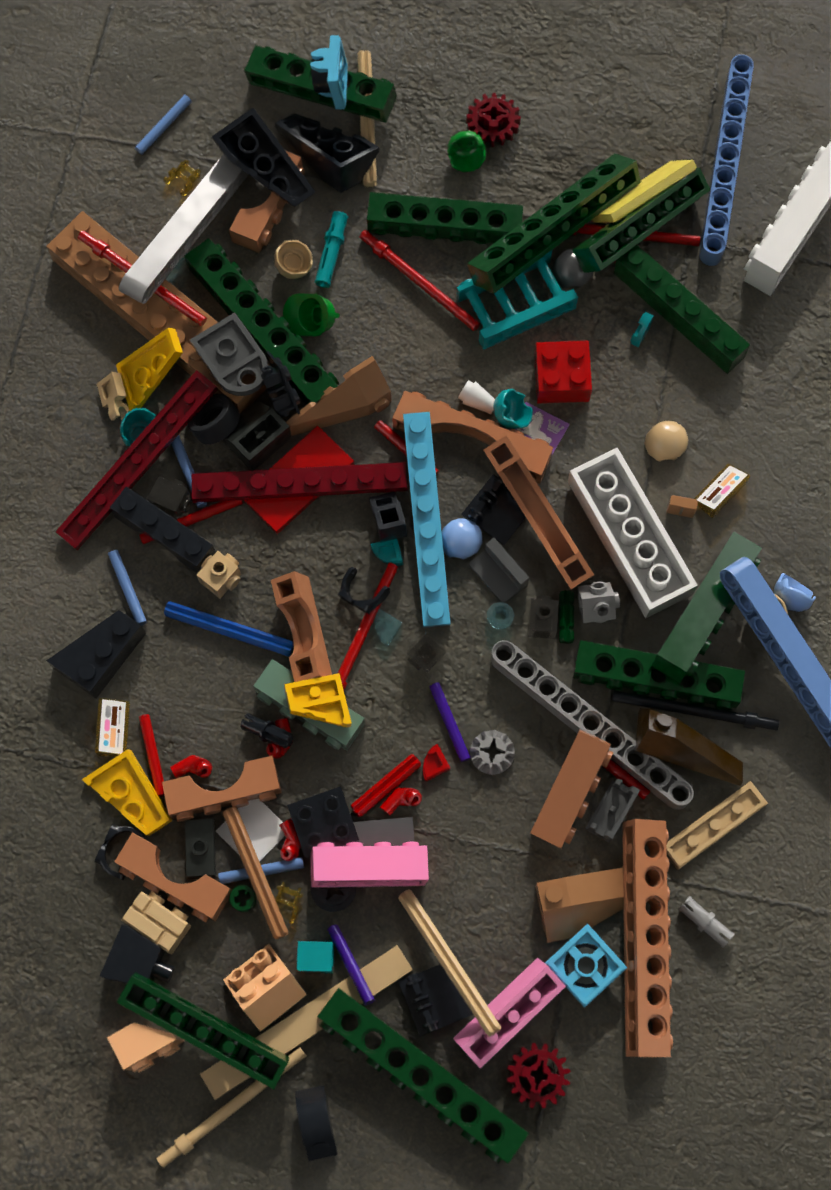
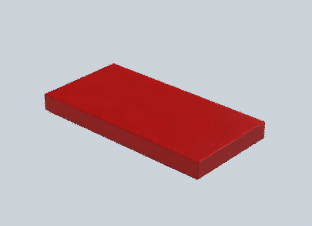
[243,426,354,534]

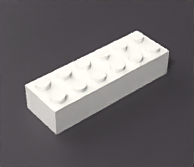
[744,141,831,296]
[567,448,698,619]

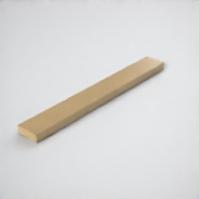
[200,945,413,1100]

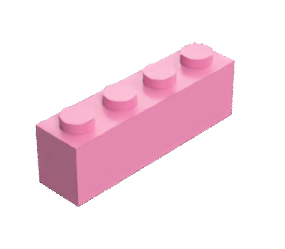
[310,842,429,887]
[453,958,566,1069]

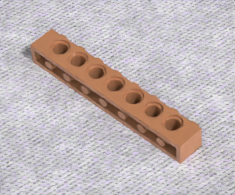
[622,819,673,1057]

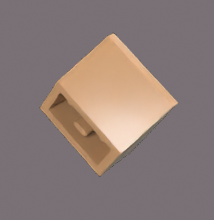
[223,944,307,1032]
[107,1022,184,1073]

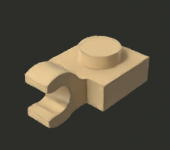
[97,372,130,421]

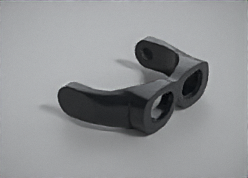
[337,567,390,615]
[94,824,145,880]

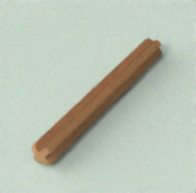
[223,807,288,939]

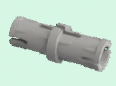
[678,896,735,948]

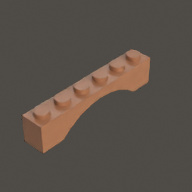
[392,391,553,484]
[484,435,594,589]

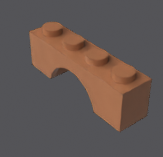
[229,151,305,253]
[271,571,332,682]
[162,756,282,822]
[114,832,232,922]

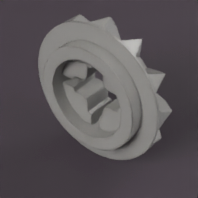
[470,730,515,775]

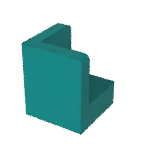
[297,941,334,974]

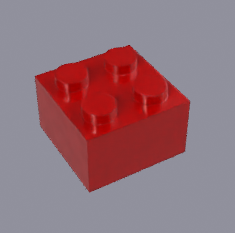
[534,341,592,404]

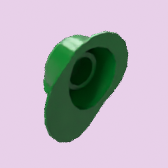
[283,293,340,336]

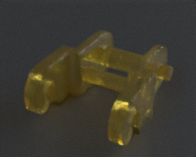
[163,160,201,196]
[275,882,303,925]

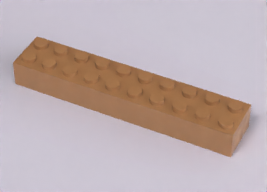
[46,211,273,413]

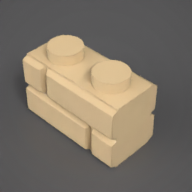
[122,891,191,955]

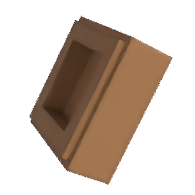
[666,495,698,518]

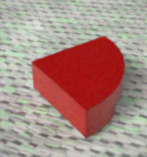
[423,744,450,782]

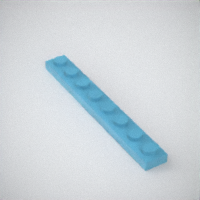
[403,412,451,628]

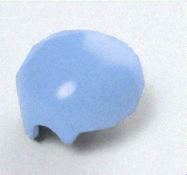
[442,518,483,559]
[774,573,816,612]

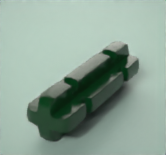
[559,590,574,644]

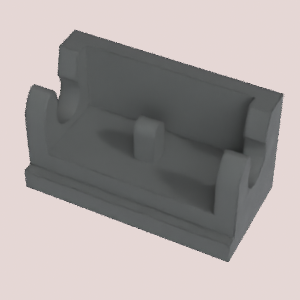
[585,779,640,843]

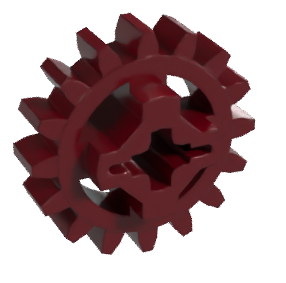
[466,93,521,147]
[507,1043,571,1108]

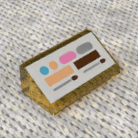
[694,463,751,518]
[95,698,130,757]

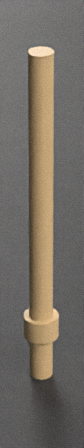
[157,1047,306,1168]

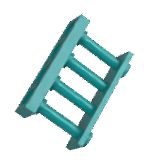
[456,250,578,350]

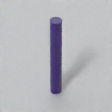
[429,682,471,763]
[327,924,375,1006]

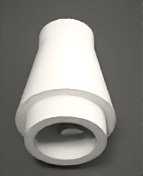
[458,380,495,415]

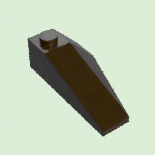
[635,708,743,786]

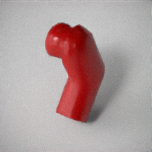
[266,718,293,759]
[170,755,212,779]
[380,788,422,816]
[279,818,301,861]

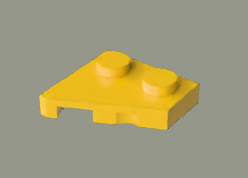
[284,673,352,728]

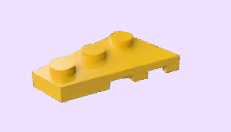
[116,328,183,411]
[82,749,173,836]

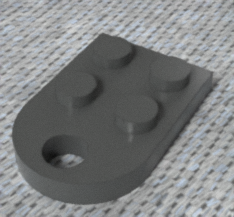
[190,312,268,396]

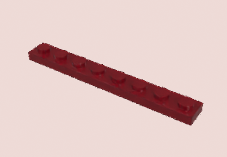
[55,370,218,550]
[191,462,407,503]

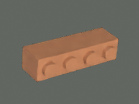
[531,729,613,848]

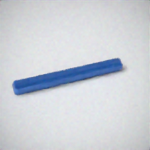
[164,601,294,656]

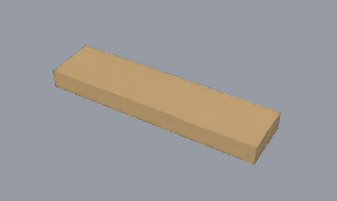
[666,781,768,870]

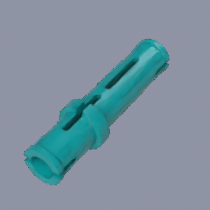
[314,211,348,288]

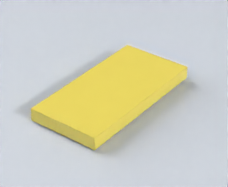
[592,160,697,223]

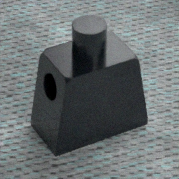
[100,924,175,984]

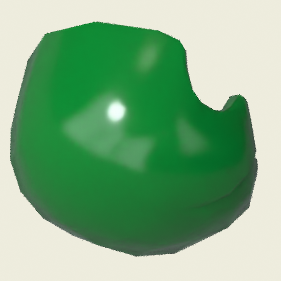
[447,130,486,172]

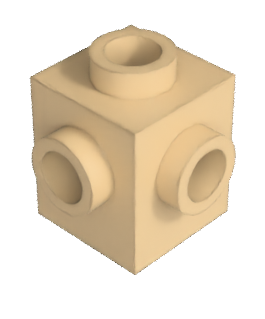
[197,551,241,599]

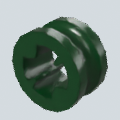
[230,885,256,912]

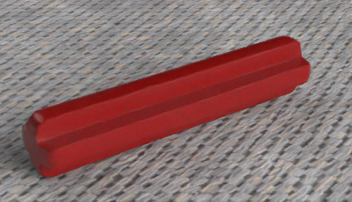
[351,754,421,817]

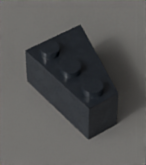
[46,610,146,699]

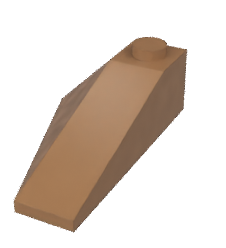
[286,356,391,436]
[535,868,650,943]

